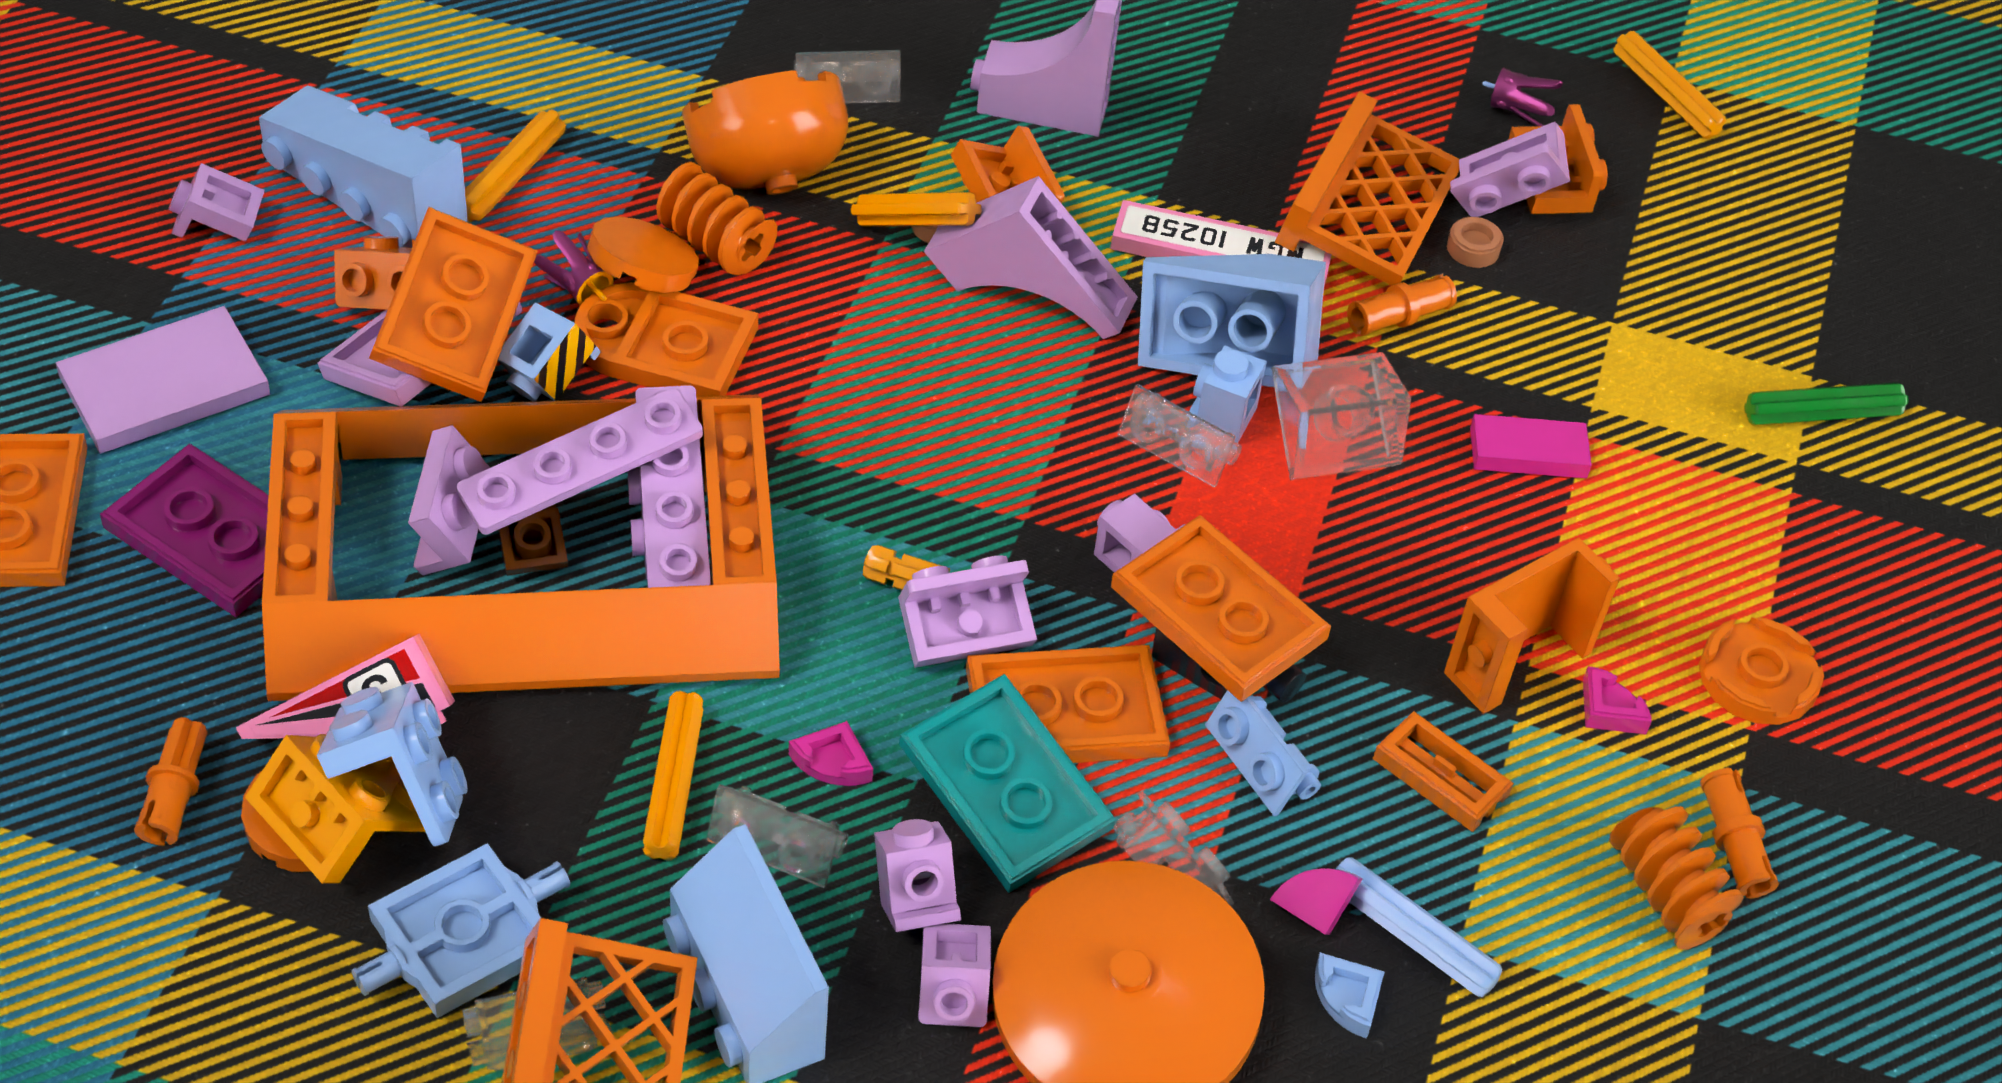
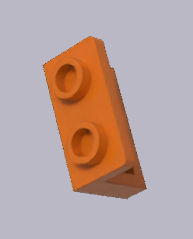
[1508,104,1608,214]
[951,126,1065,203]
[334,236,416,310]

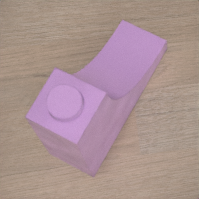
[970,0,1122,137]
[924,176,1138,339]

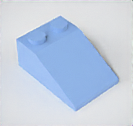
[1138,254,1326,392]

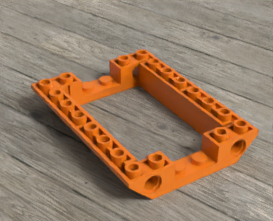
[262,394,780,701]

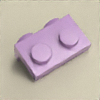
[1450,122,1570,217]
[408,425,490,575]
[898,555,1037,668]

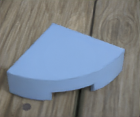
[1315,953,1384,1039]

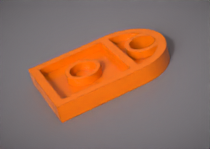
[575,282,758,396]

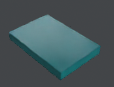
[899,674,1116,893]

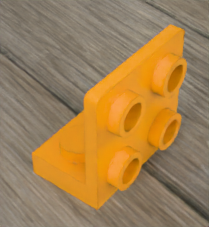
[245,734,426,883]

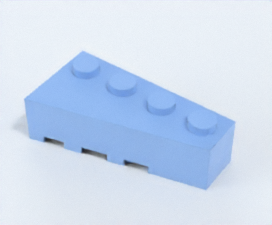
[259,85,468,248]

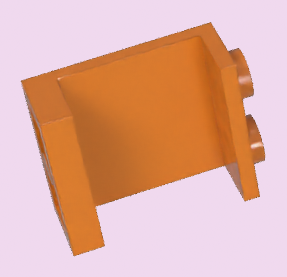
[1444,537,1620,714]

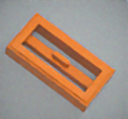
[1373,711,1514,832]

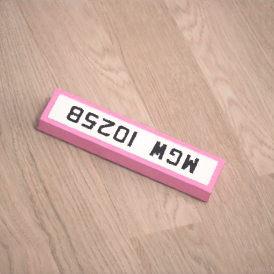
[1110,200,1331,286]

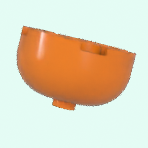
[682,70,848,195]

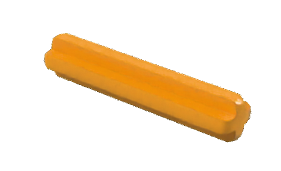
[1613,31,1726,139]
[465,109,566,222]
[851,192,982,226]
[643,690,703,861]

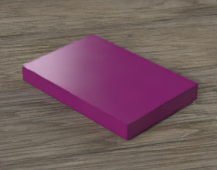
[100,443,269,617]

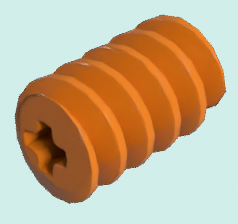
[656,162,777,276]
[1609,806,1744,950]

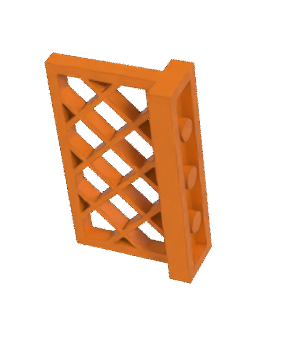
[1275,91,1460,285]
[502,918,698,1083]

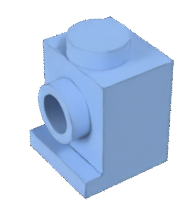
[1184,345,1267,445]

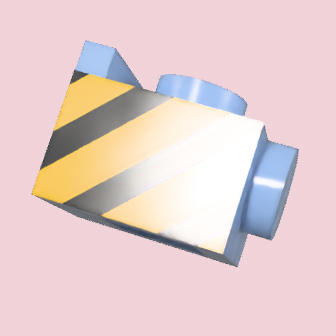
[498,302,601,402]

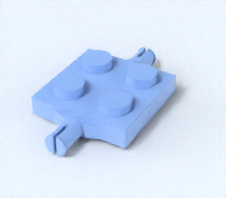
[351,843,570,1018]

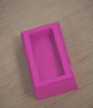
[1470,414,1592,478]

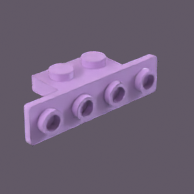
[628,386,711,588]
[457,387,703,535]

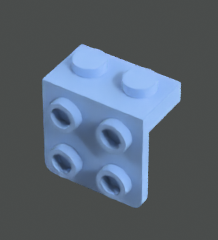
[317,681,467,847]

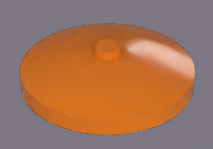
[993,861,1265,1083]

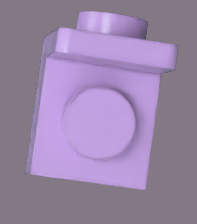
[168,163,265,242]
[919,924,991,1027]

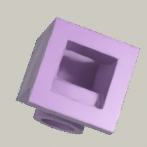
[1094,493,1185,572]
[874,819,961,932]

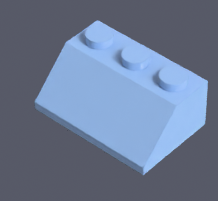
[663,824,829,1083]

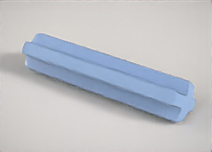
[1336,857,1502,997]

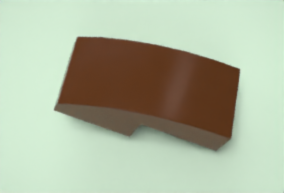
[497,504,568,576]

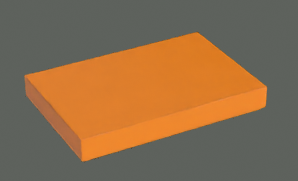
[369,207,538,402]
[0,433,88,587]
[1111,515,1331,702]
[966,645,1170,763]

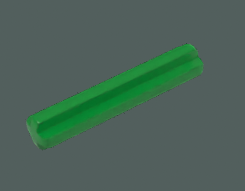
[1744,383,1908,425]

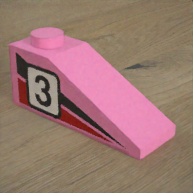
[236,634,455,739]

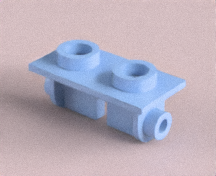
[1205,690,1321,816]

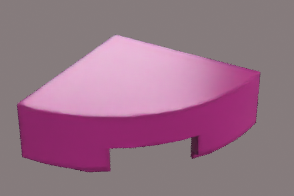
[1583,666,1652,734]
[788,721,873,786]
[1270,868,1363,935]

